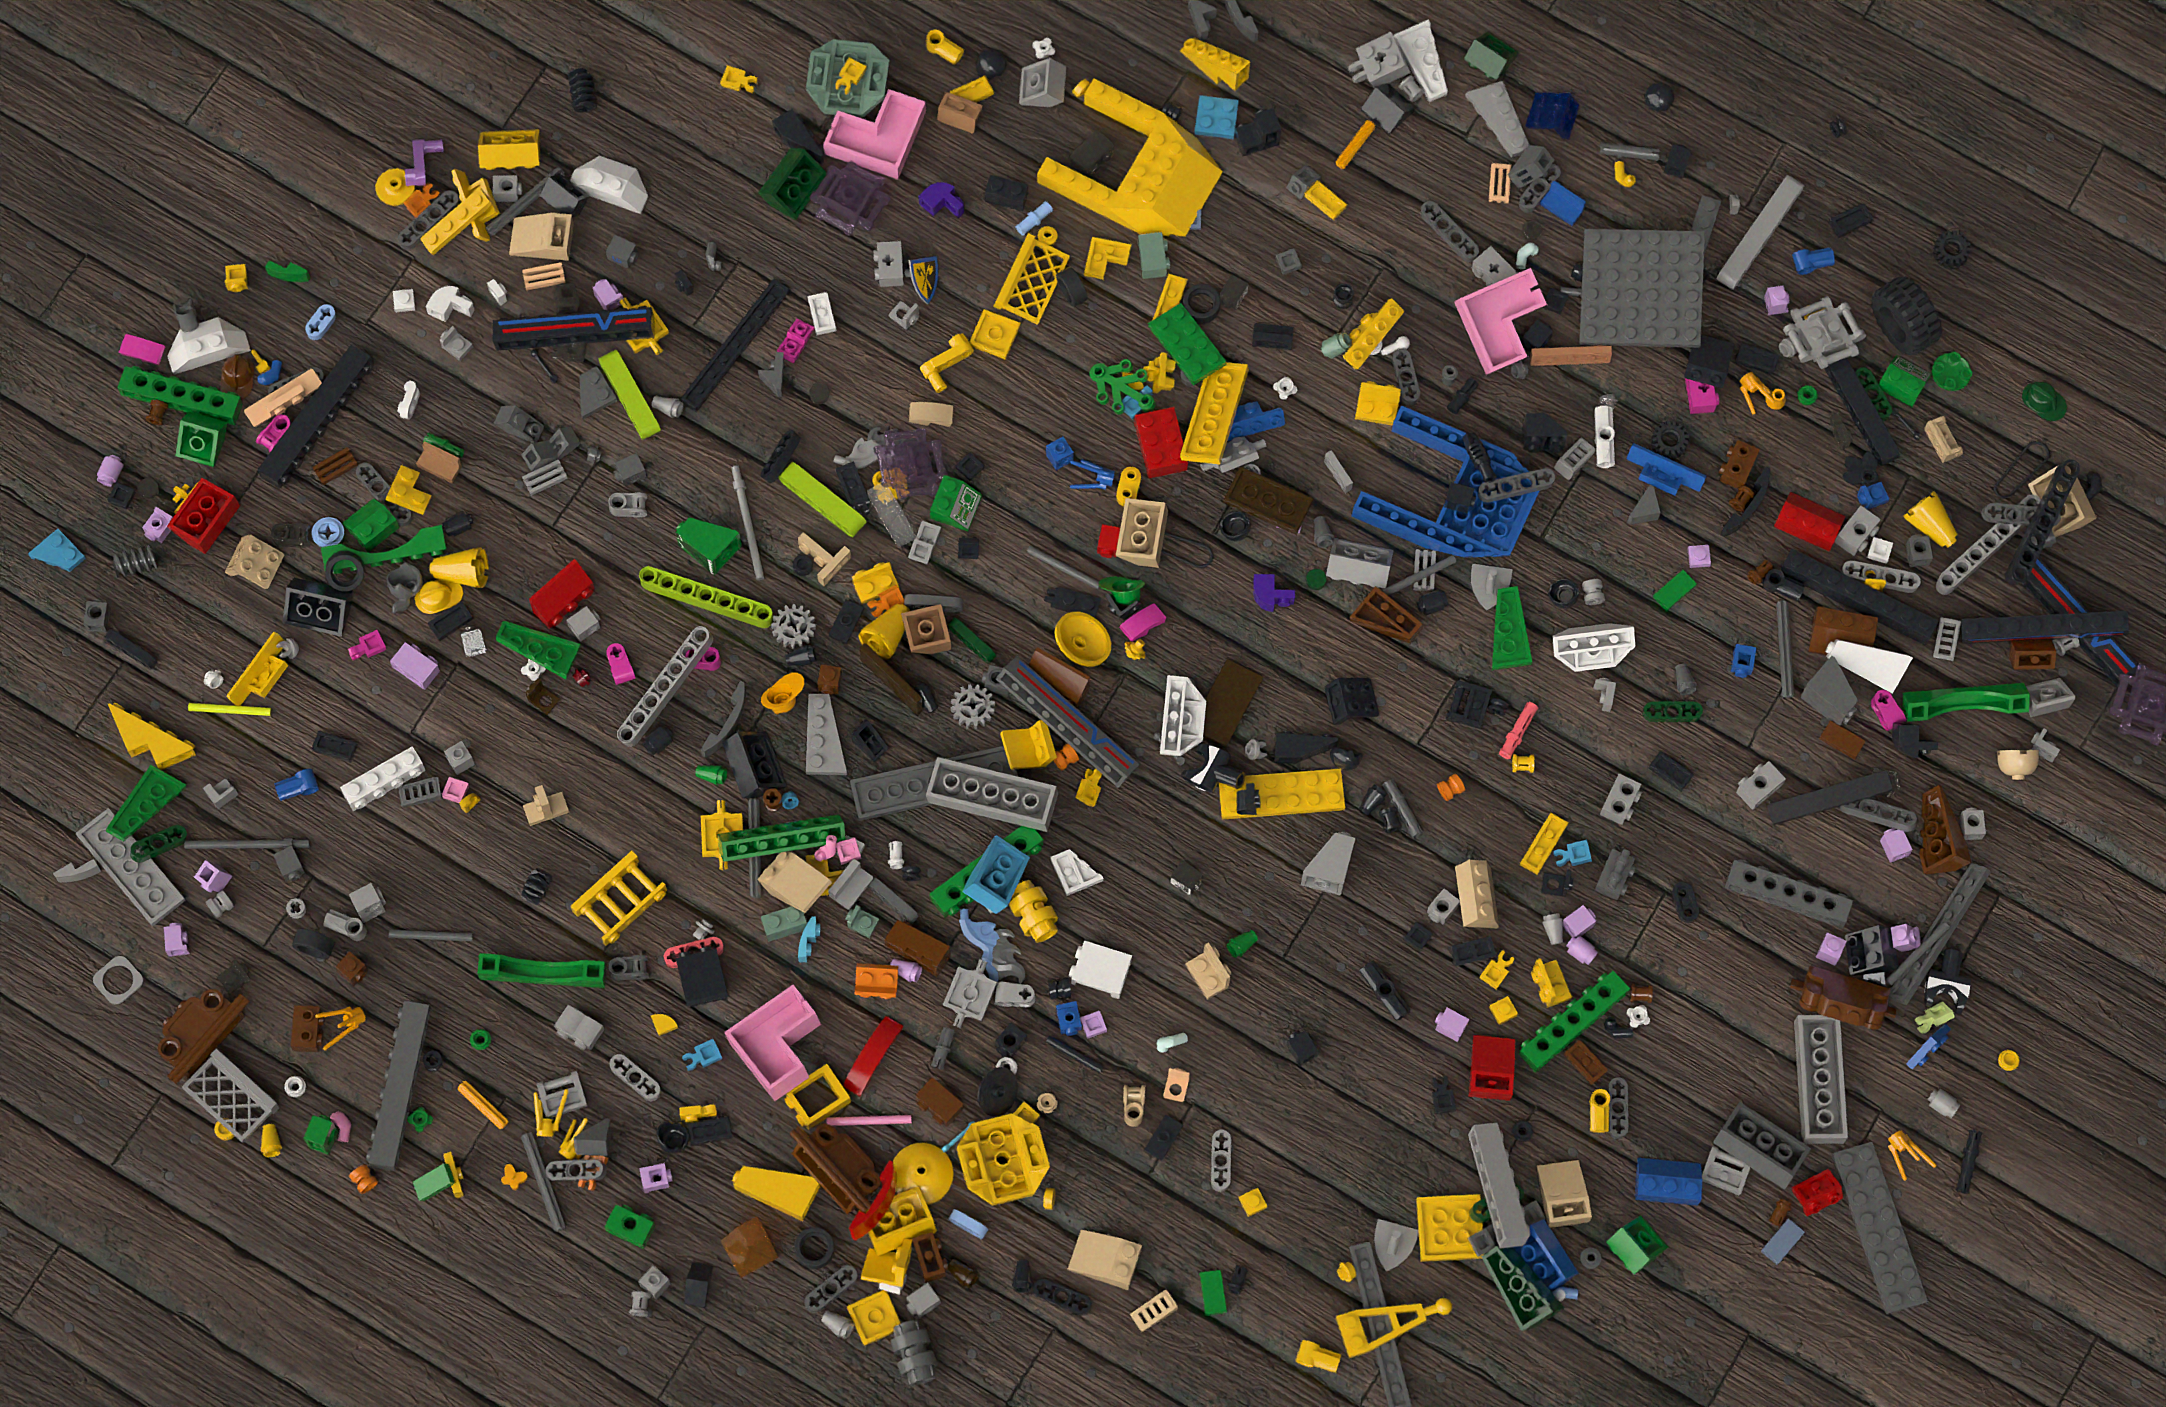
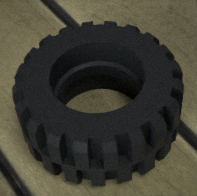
[1871,277,1942,355]

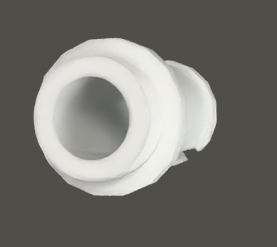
[888,841,904,869]

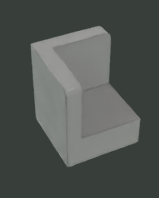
[203,779,238,809]

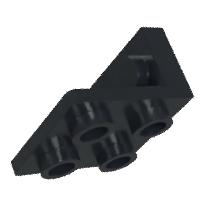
[1324,678,1379,725]

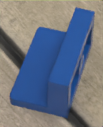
[1540,181,1586,226]

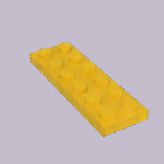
[1180,362,1249,464]
[1218,769,1345,820]

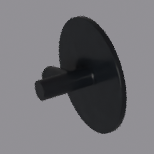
[978,1067,1018,1117]

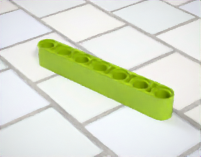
[639,566,773,628]

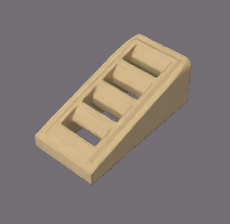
[1130,1290,1178,1332]

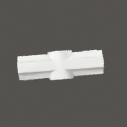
[1594,406,1615,468]

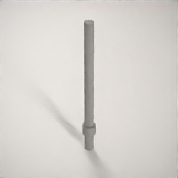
[731,466,764,580]

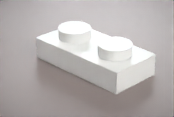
[807,292,836,335]

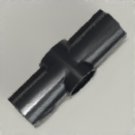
[1359,960,1411,1021]

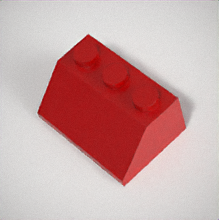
[167,478,240,554]
[1774,492,1846,552]
[529,559,594,629]

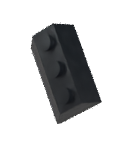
[283,577,353,637]
[722,731,787,798]

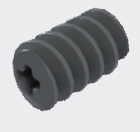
[113,545,158,578]

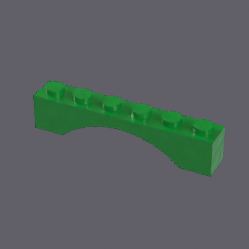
[321,525,447,575]
[1902,683,2030,722]
[477,953,607,988]

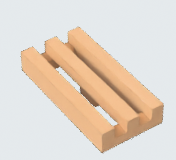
[1489,163,1511,203]
[522,263,565,290]

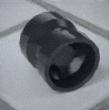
[1333,283,1354,309]
[1048,977,1071,1000]

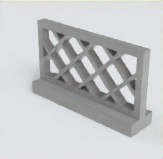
[182,1049,279,1143]

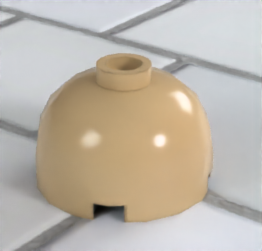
[1997,750,2039,780]

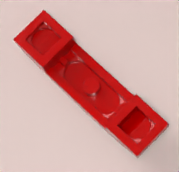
[842,1016,904,1097]
[849,1161,897,1240]

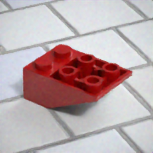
[1468,1035,1515,1101]

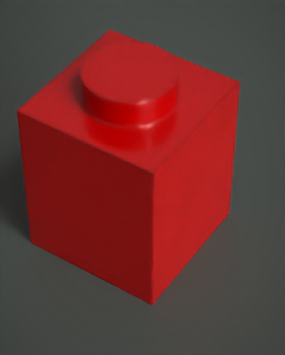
[1097,524,1120,558]

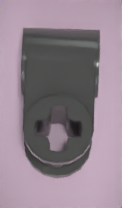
[172,298,199,332]
[609,955,649,981]

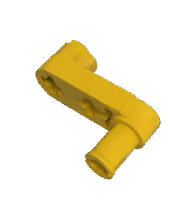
[920,333,974,393]

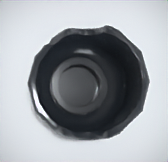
[975,49,1007,80]
[1645,82,1675,112]
[1220,511,1251,542]
[1548,578,1579,609]
[1330,747,1363,771]
[656,1120,690,1153]

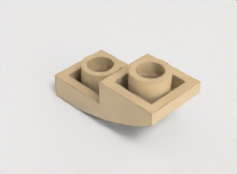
[909,402,953,427]

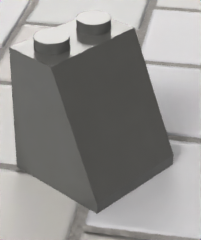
[1800,656,1858,726]

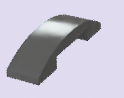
[1224,0,1258,42]
[701,681,746,758]
[1468,1200,1546,1257]

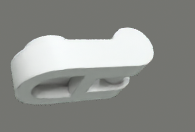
[398,381,420,419]

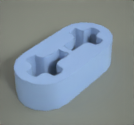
[305,304,336,340]
[948,1209,988,1239]

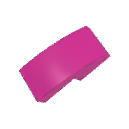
[777,319,814,363]
[119,334,165,365]
[1119,603,1166,642]

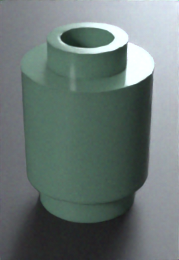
[1321,332,1352,359]

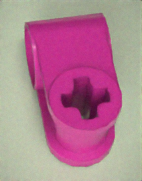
[256,415,292,453]
[606,643,636,685]
[686,647,721,671]
[1871,690,1906,731]

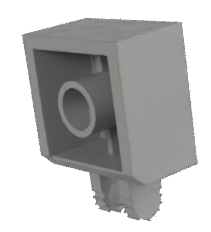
[1348,32,1411,88]

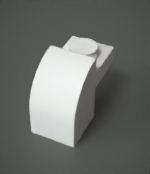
[426,286,475,322]

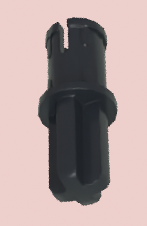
[1447,378,1479,415]

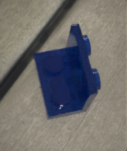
[1525,93,1580,139]

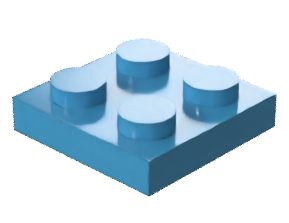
[1195,96,1239,139]

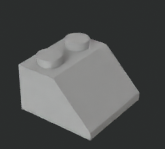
[1019,58,1066,107]

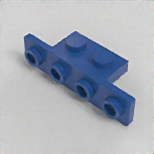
[1227,401,1285,441]
[1627,443,1706,496]

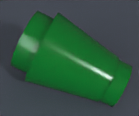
[695,765,727,786]
[1226,930,1258,958]

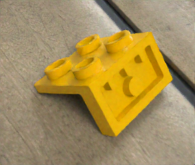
[1355,381,1401,426]
[1000,720,1057,770]
[1531,958,1572,1007]
[861,1238,912,1287]

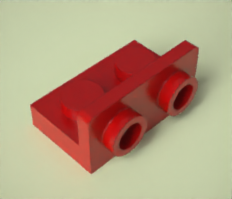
[1792,1169,1843,1216]

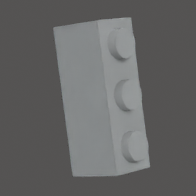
[1326,538,1394,589]

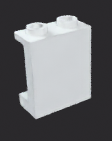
[1069,941,1132,999]

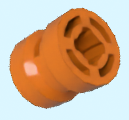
[1053,743,1079,771]
[1437,774,1465,801]
[349,1164,378,1194]

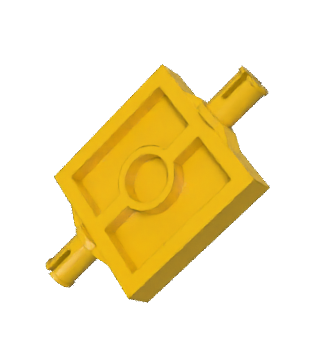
[619,298,669,355]
[701,800,743,870]

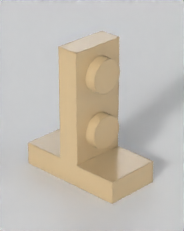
[798,532,851,586]
[523,785,569,826]

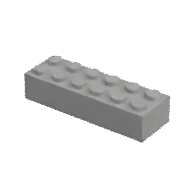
[926,757,1058,832]
[1794,1015,1848,1144]

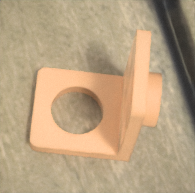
[1163,1068,1190,1102]

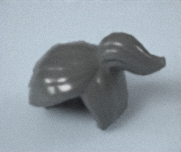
[387,562,423,614]

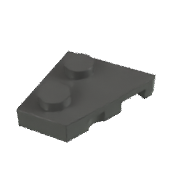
[579,366,617,419]

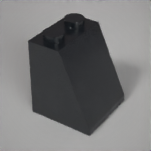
[676,946,728,1008]

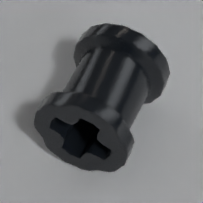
[1379,807,1403,833]

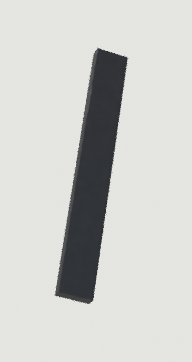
[680,279,790,412]

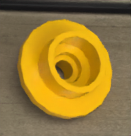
[375,169,415,206]

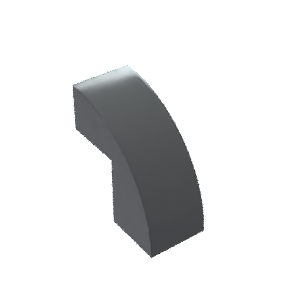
[522,427,580,471]

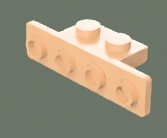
[244,369,322,427]

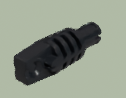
[1462,433,1497,483]

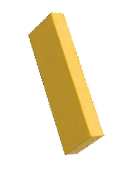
[1153,274,1187,320]
[1520,813,1568,875]

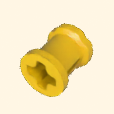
[1512,754,1534,773]

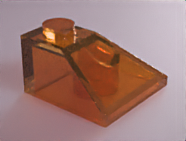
[721,1216,778,1278]

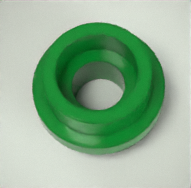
[1797,386,1818,405]
[470,1029,491,1050]

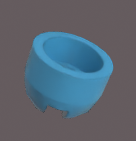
[781,791,799,809]

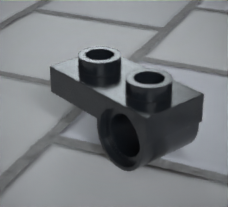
[1236,783,1261,815]

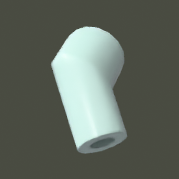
[1516,243,1539,269]
[1157,1032,1188,1052]

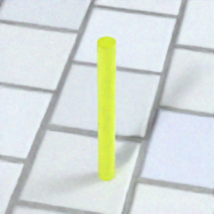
[188,703,271,716]

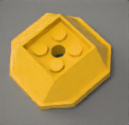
[956,1114,1050,1206]

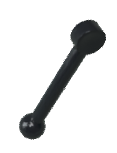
[531,350,558,384]
[1891,407,1921,440]

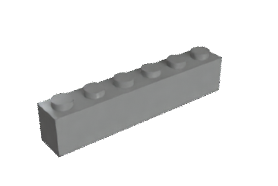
[1468,1123,1530,1248]

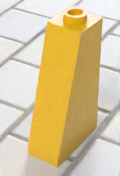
[732,1166,821,1221]

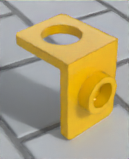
[1862,569,1886,592]

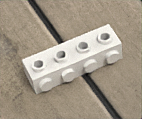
[340,746,425,811]

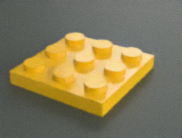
[1416,1194,1485,1262]

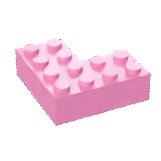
[824,90,926,179]
[1454,268,1547,375]
[724,985,821,1101]

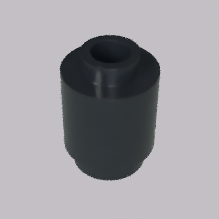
[442,511,473,537]
[1417,591,1448,616]
[642,726,673,756]

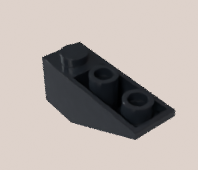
[772,109,825,164]
[1274,731,1338,764]

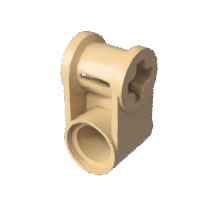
[1123,1085,1145,1127]

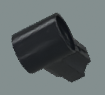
[1762,569,1805,602]

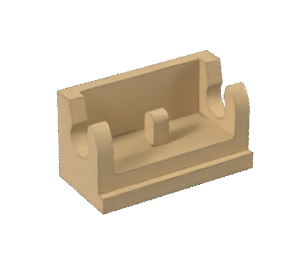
[1924,416,1963,463]

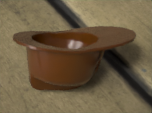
[221,354,254,400]

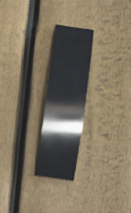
[1721,466,1770,537]

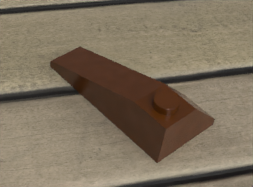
[1919,785,1971,874]

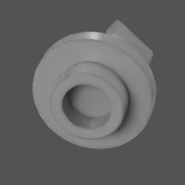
[276,638,299,659]
[1245,739,1267,760]
[693,919,715,940]

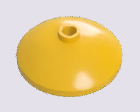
[1055,612,1111,667]
[893,1143,953,1205]

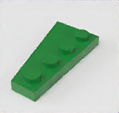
[1492,586,1532,670]
[496,621,580,679]
[106,765,186,842]

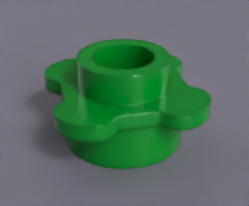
[407,1107,433,1132]

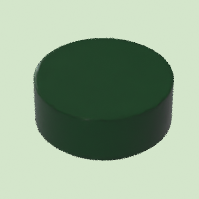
[1306,569,1326,590]

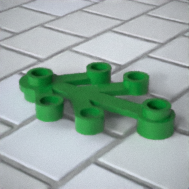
[1089,359,1156,415]

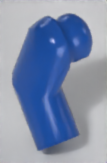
[257,360,282,385]

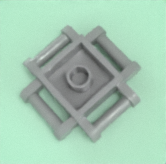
[1783,296,1866,369]

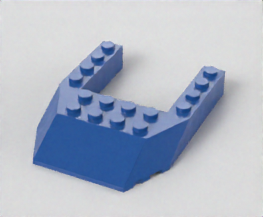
[1352,406,1539,557]

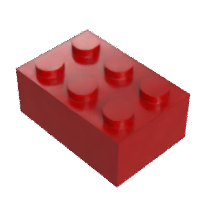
[1134,407,1188,479]

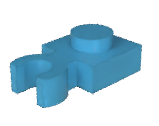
[1554,840,1592,867]
[682,1039,722,1071]

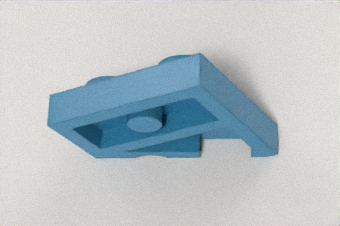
[28,529,86,572]

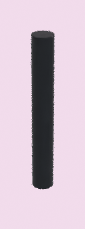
[1045,1035,1104,1074]

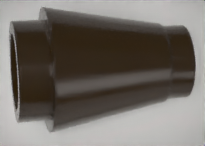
[948,1259,979,1289]

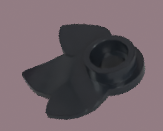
[1842,451,1878,487]

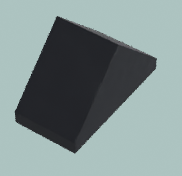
[851,719,889,762]
[684,1262,713,1308]

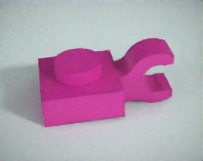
[348,630,386,661]

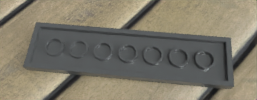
[850,746,1018,821]
[1831,1142,1928,1315]

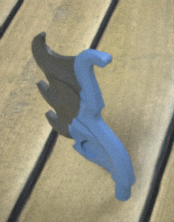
[959,909,1025,984]

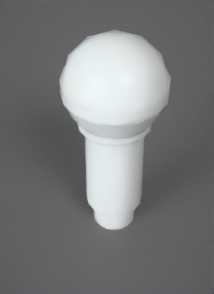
[1380,336,1410,356]

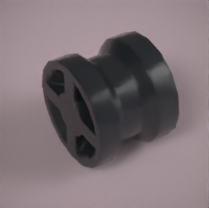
[1162,101,1183,123]

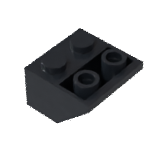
[1522,413,1567,453]
[1845,925,1899,976]

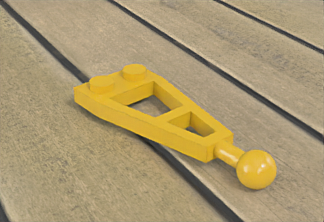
[1336,1298,1452,1358]

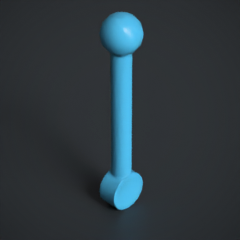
[941,1121,975,1152]

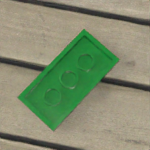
[1148,303,1226,386]

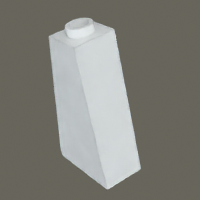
[1825,639,1912,694]

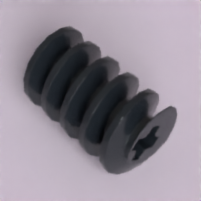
[568,68,597,112]

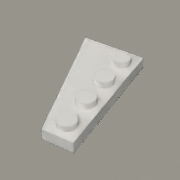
[1394,20,1447,102]

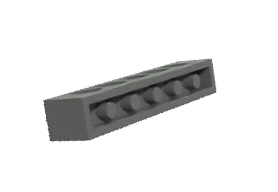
[1724,859,1853,928]

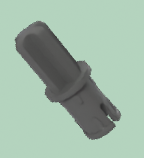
[931,1027,954,1070]

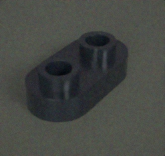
[1671,882,1699,923]

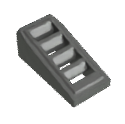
[398,777,443,807]

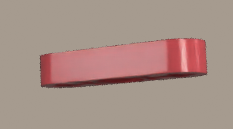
[664,937,724,968]

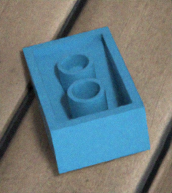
[962,835,1030,914]

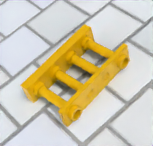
[571,851,667,946]

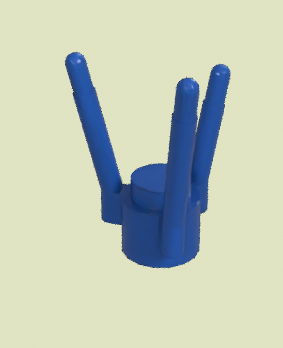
[1070,459,1115,490]

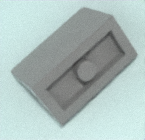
[828,858,873,910]

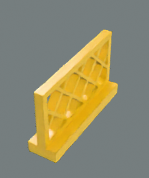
[993,233,1070,325]

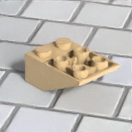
[509,213,574,261]
[1537,1160,1592,1228]

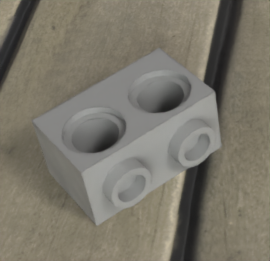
[1600,774,1642,825]
[349,883,386,923]

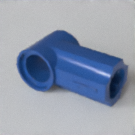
[1792,248,1835,275]
[274,769,319,801]

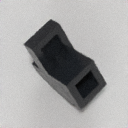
[1892,723,1938,758]

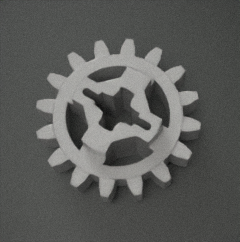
[771,604,816,649]
[951,684,995,729]

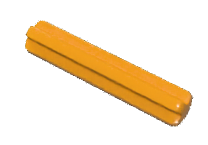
[1336,120,1375,169]
[458,1081,509,1129]

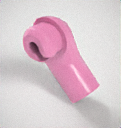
[814,835,837,861]
[330,1112,351,1142]

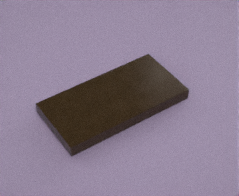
[1223,466,1314,535]
[859,643,923,716]
[1203,659,1263,748]

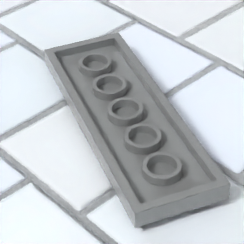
[75,808,186,927]

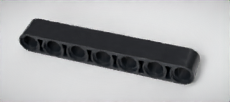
[1824,358,1900,466]
[2005,459,2080,586]

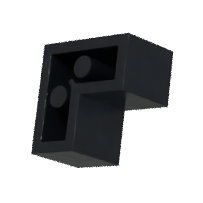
[1234,108,1281,157]

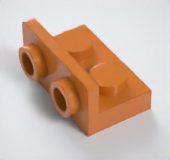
[854,963,898,999]

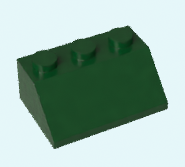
[758,148,828,220]

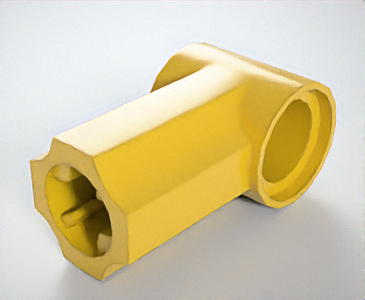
[926,30,964,65]
[1589,1089,1610,1133]
[1296,1340,1341,1373]

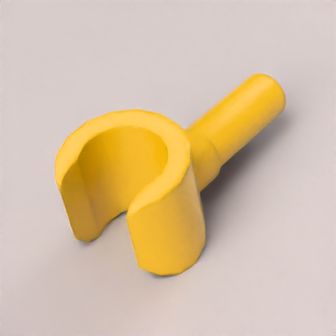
[251,350,270,374]

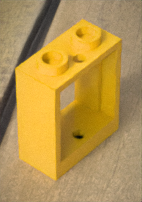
[784,1064,851,1130]

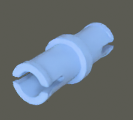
[1015,201,1053,236]

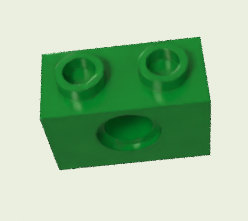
[303,1115,338,1155]
[604,1204,655,1249]

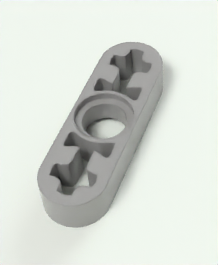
[610,1054,661,1101]
[1211,1130,1231,1192]

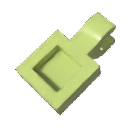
[1915,1002,1954,1034]

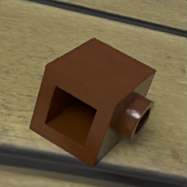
[817,664,842,694]
[335,952,368,986]

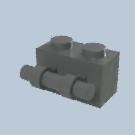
[1594,849,1636,900]

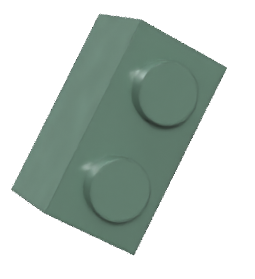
[1138,232,1170,279]
[761,906,807,942]

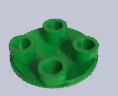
[1932,352,1972,391]

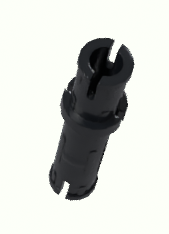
[1955,1130,1982,1194]

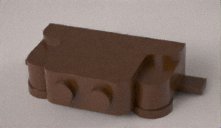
[1790,966,1897,1029]
[158,989,250,1085]
[790,1123,880,1215]

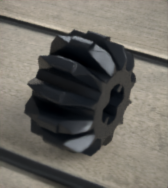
[521,868,552,905]

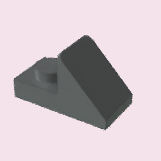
[1188,0,1217,41]
[758,352,784,397]

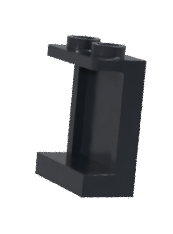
[1684,335,1734,388]

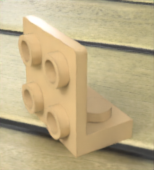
[225,535,284,589]
[1186,943,1231,1000]

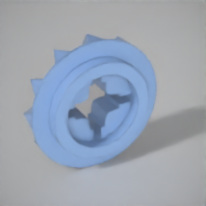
[312,517,345,547]

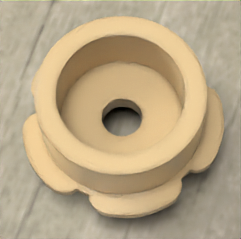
[1037,1093,1058,1113]

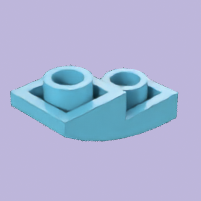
[798,917,821,962]

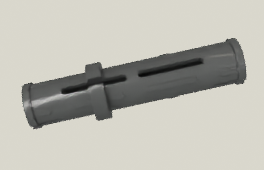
[1599,142,1660,161]
[1382,779,1424,838]

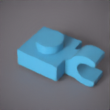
[1119,385,1153,420]

